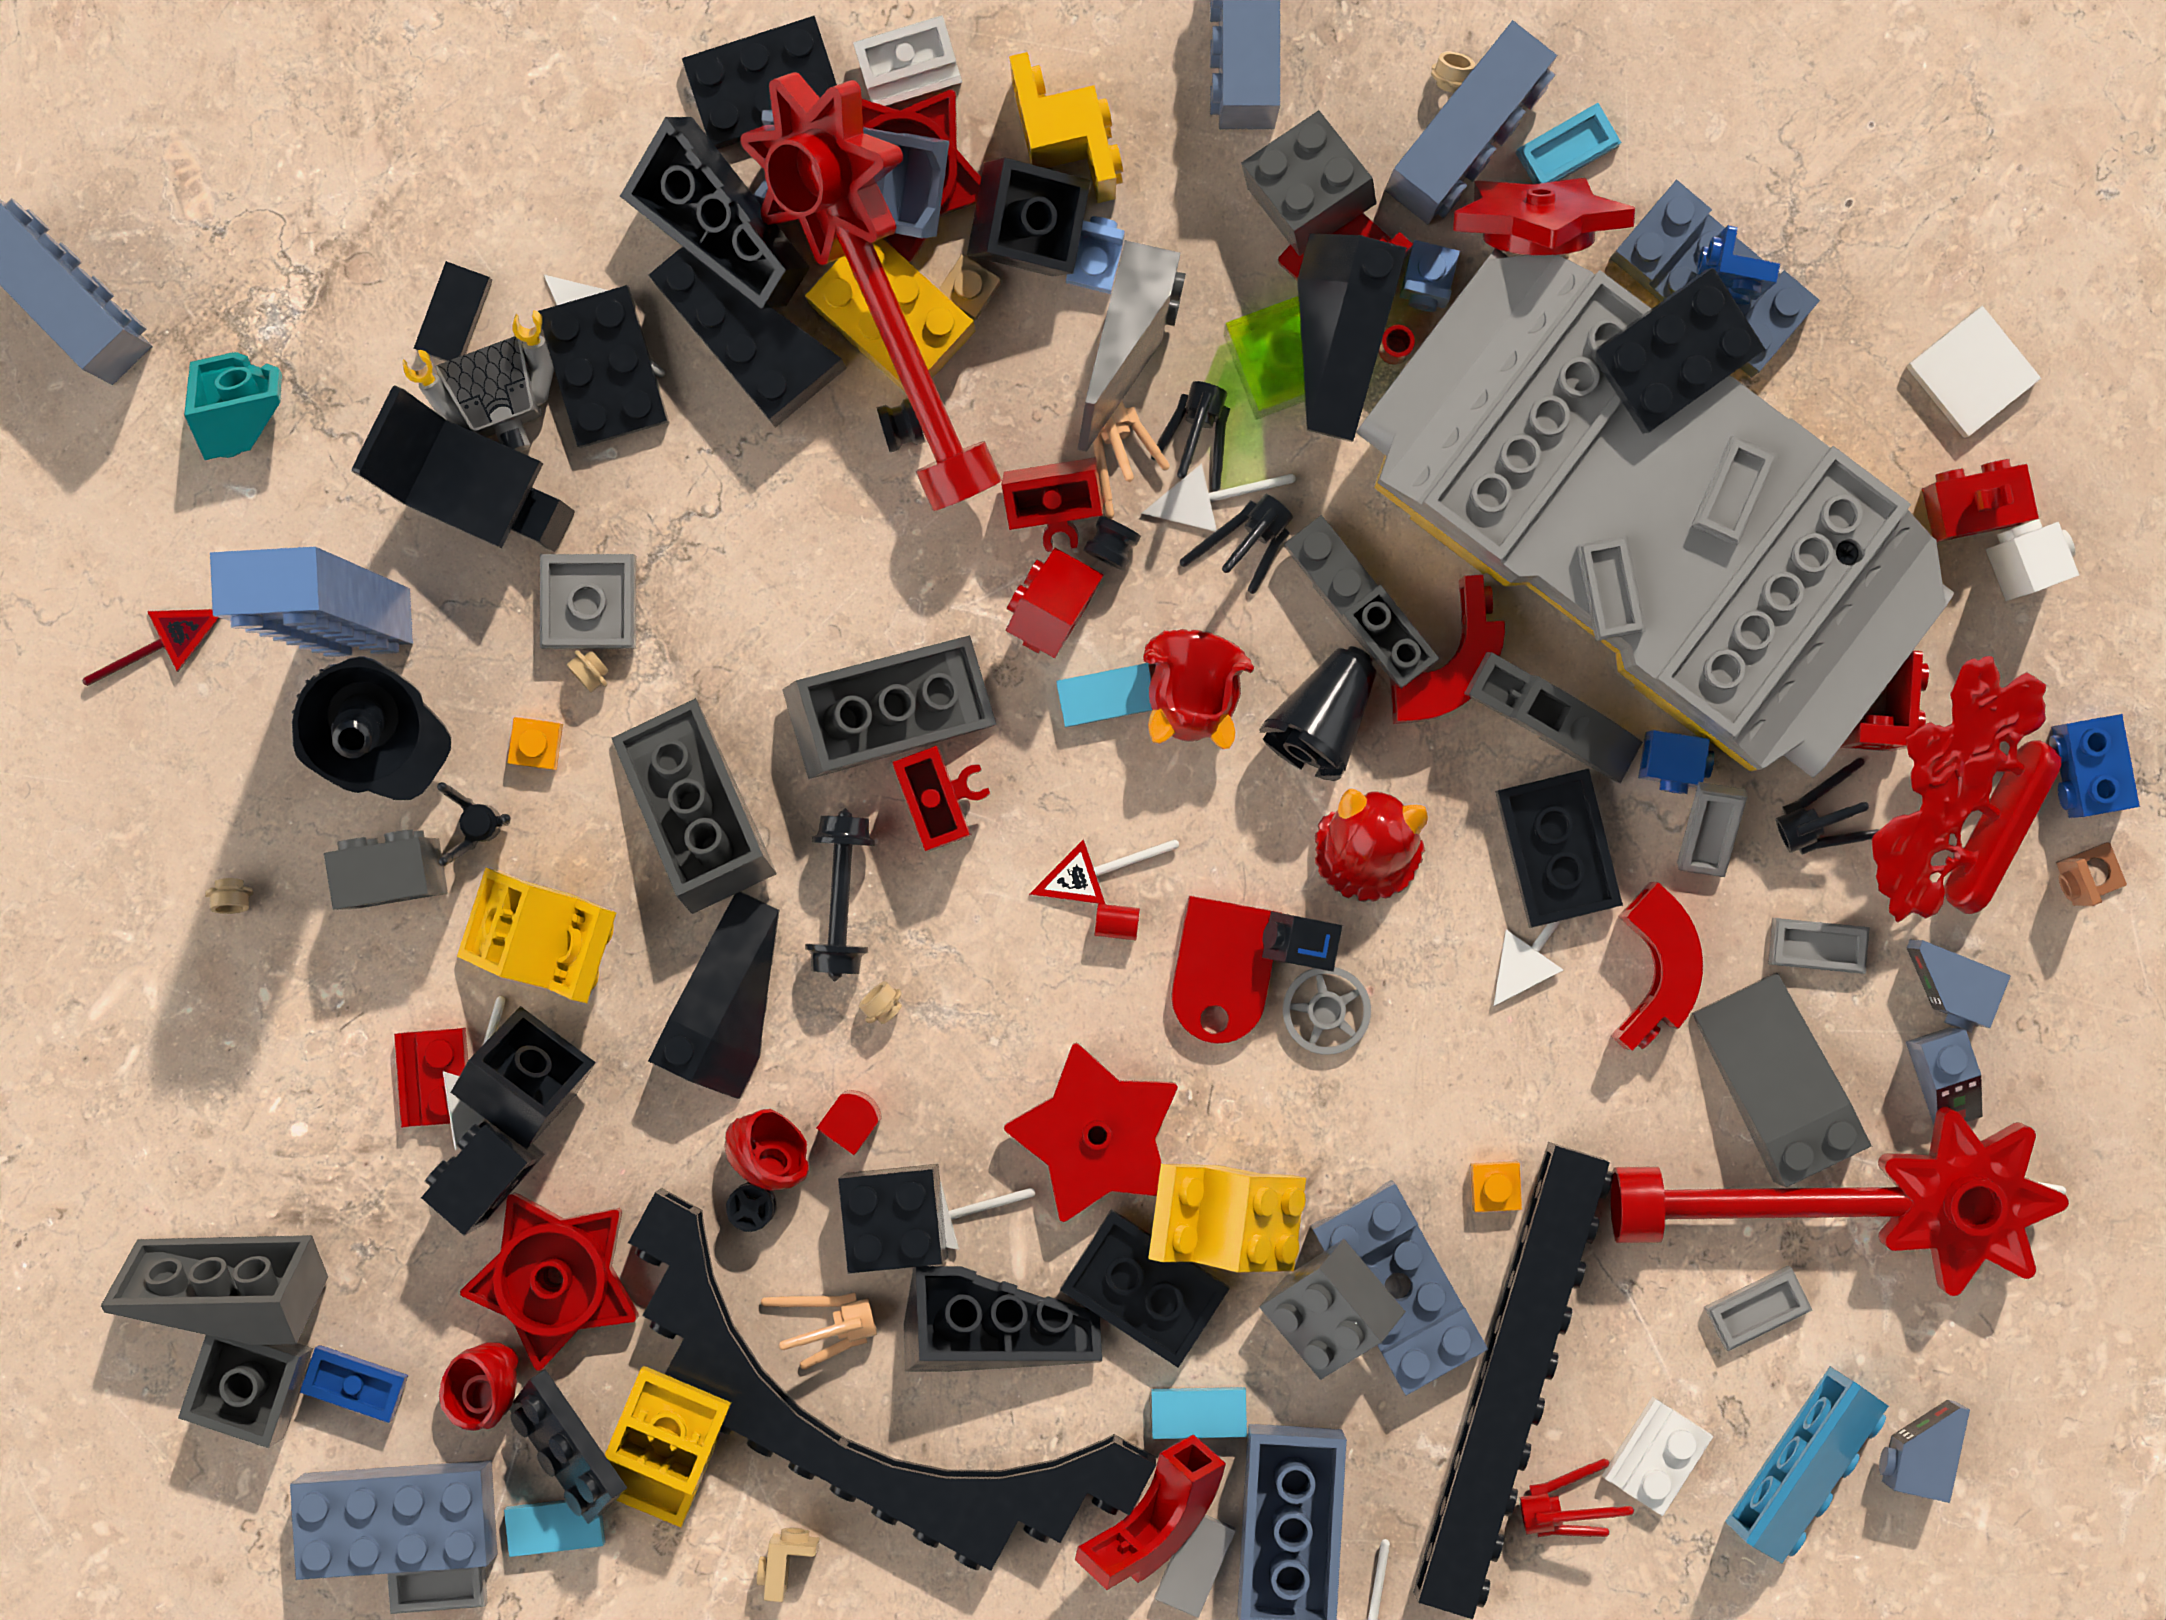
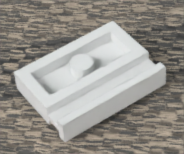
[853,15,962,106]
[1602,1396,1713,1516]

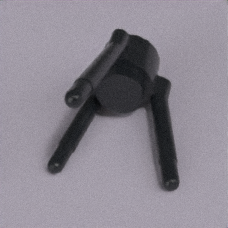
[1151,381,1231,491]
[1180,494,1293,594]
[1776,758,1879,855]
[437,782,511,866]

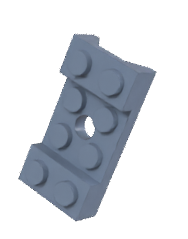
[754,110,949,238]
[1610,179,1820,378]
[1310,1180,1488,1396]

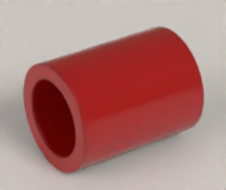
[1378,325,1415,365]
[1094,903,1140,941]

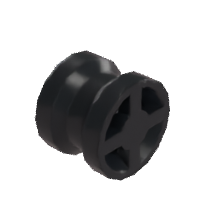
[876,398,926,453]
[1083,516,1141,571]
[726,1182,777,1232]

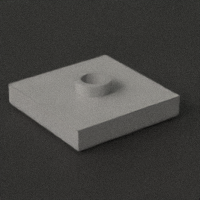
[540,554,636,649]

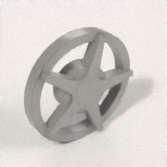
[1283,967,1371,1055]

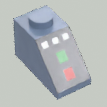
[1907,939,2011,1033]
[1906,1027,1983,1125]
[1879,1400,1970,1503]

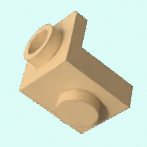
[757,1528,820,1602]

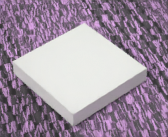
[1905,306,2041,439]

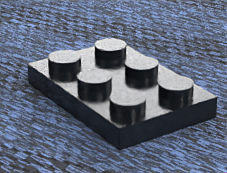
[682,15,837,149]
[1590,268,1766,434]
[538,285,669,448]
[1495,768,1623,928]
[1060,1209,1230,1368]
[509,1369,627,1524]

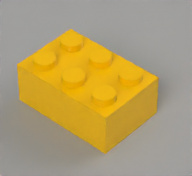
[805,238,976,393]

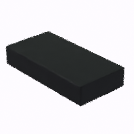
[413,261,493,362]

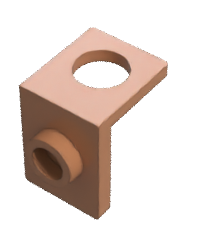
[2056,842,2127,906]

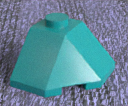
[184,352,282,461]

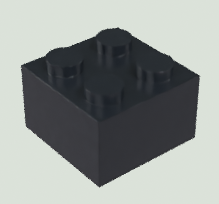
[967,157,1091,276]
[450,1006,596,1150]
[421,1120,545,1236]
[838,1164,948,1274]

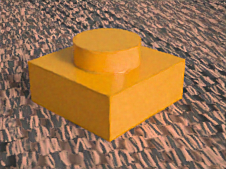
[507,717,563,770]
[1470,1161,1522,1212]

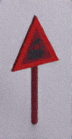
[82,609,220,686]

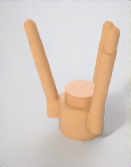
[1093,400,1170,519]
[761,1292,877,1370]

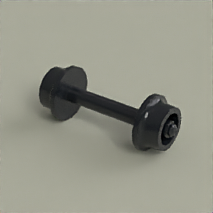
[805,808,875,982]

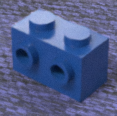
[2049,714,2140,818]

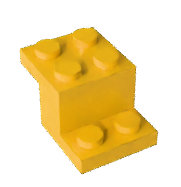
[1009,52,1123,203]
[457,867,617,1004]
[1149,1164,1306,1272]
[605,1366,731,1528]

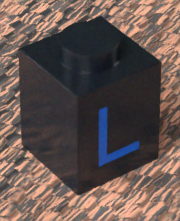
[1262,911,1343,972]

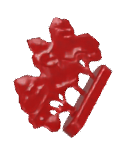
[1872,656,2061,923]

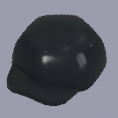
[292,656,452,800]

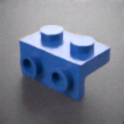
[1696,225,1780,305]

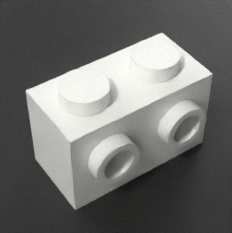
[1985,519,2079,601]

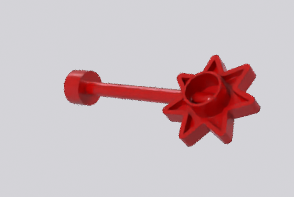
[740,72,1002,511]
[1610,1107,2069,1296]

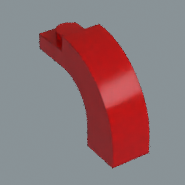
[1390,575,1505,724]
[1611,882,1703,1051]
[1075,1434,1226,1590]

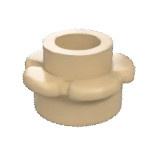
[1431,52,1475,93]
[566,650,609,693]
[205,878,253,914]
[859,981,902,1024]

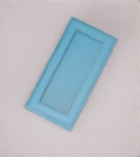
[1515,103,1622,184]
[1056,663,1152,728]
[1151,1387,1247,1439]
[504,1500,606,1557]

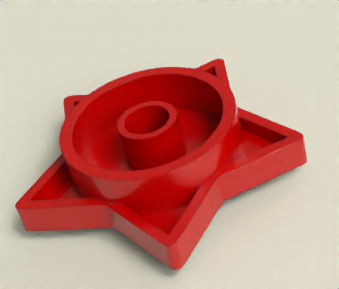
[862,89,981,264]
[1453,178,1635,255]
[1004,1042,1178,1222]
[460,1192,639,1371]

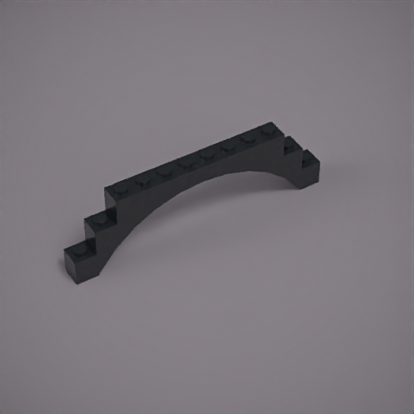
[628,1188,1156,1571]

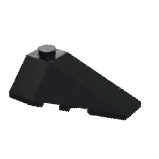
[1297,233,1407,442]
[648,891,780,1099]
[904,1266,1102,1372]

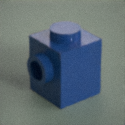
[1638,730,1715,794]

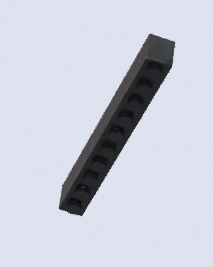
[1413,1142,1613,1619]

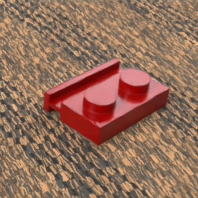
[394,1027,468,1128]

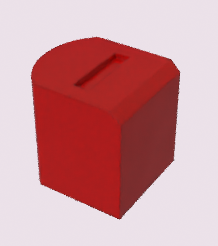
[816,1090,882,1155]

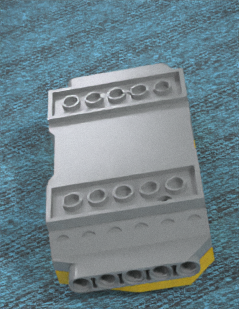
[1356,248,1954,778]

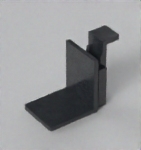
[352,385,575,552]

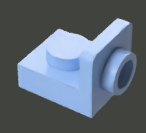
[1066,216,1125,294]
[1399,240,1460,312]

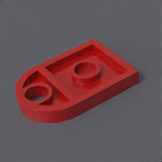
[1171,896,1282,1044]

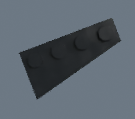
[620,117,810,309]
[649,246,846,428]

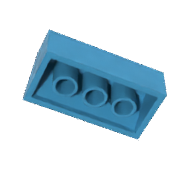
[1725,1366,1889,1564]

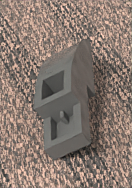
[1284,515,1439,689]
[1464,652,1643,783]

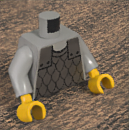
[402,310,554,452]

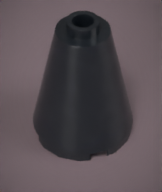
[1259,646,1377,781]

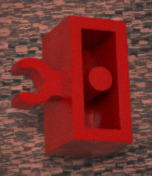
[1001,457,1104,552]
[1922,459,2039,542]
[1005,548,1104,658]
[892,746,991,852]

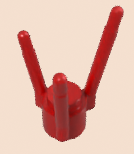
[1519,1459,1634,1537]

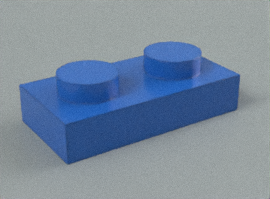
[300,1345,408,1423]

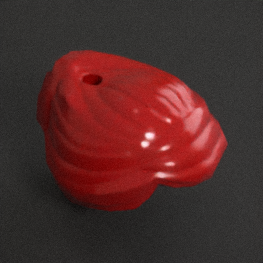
[724,1109,809,1191]
[439,1342,519,1431]

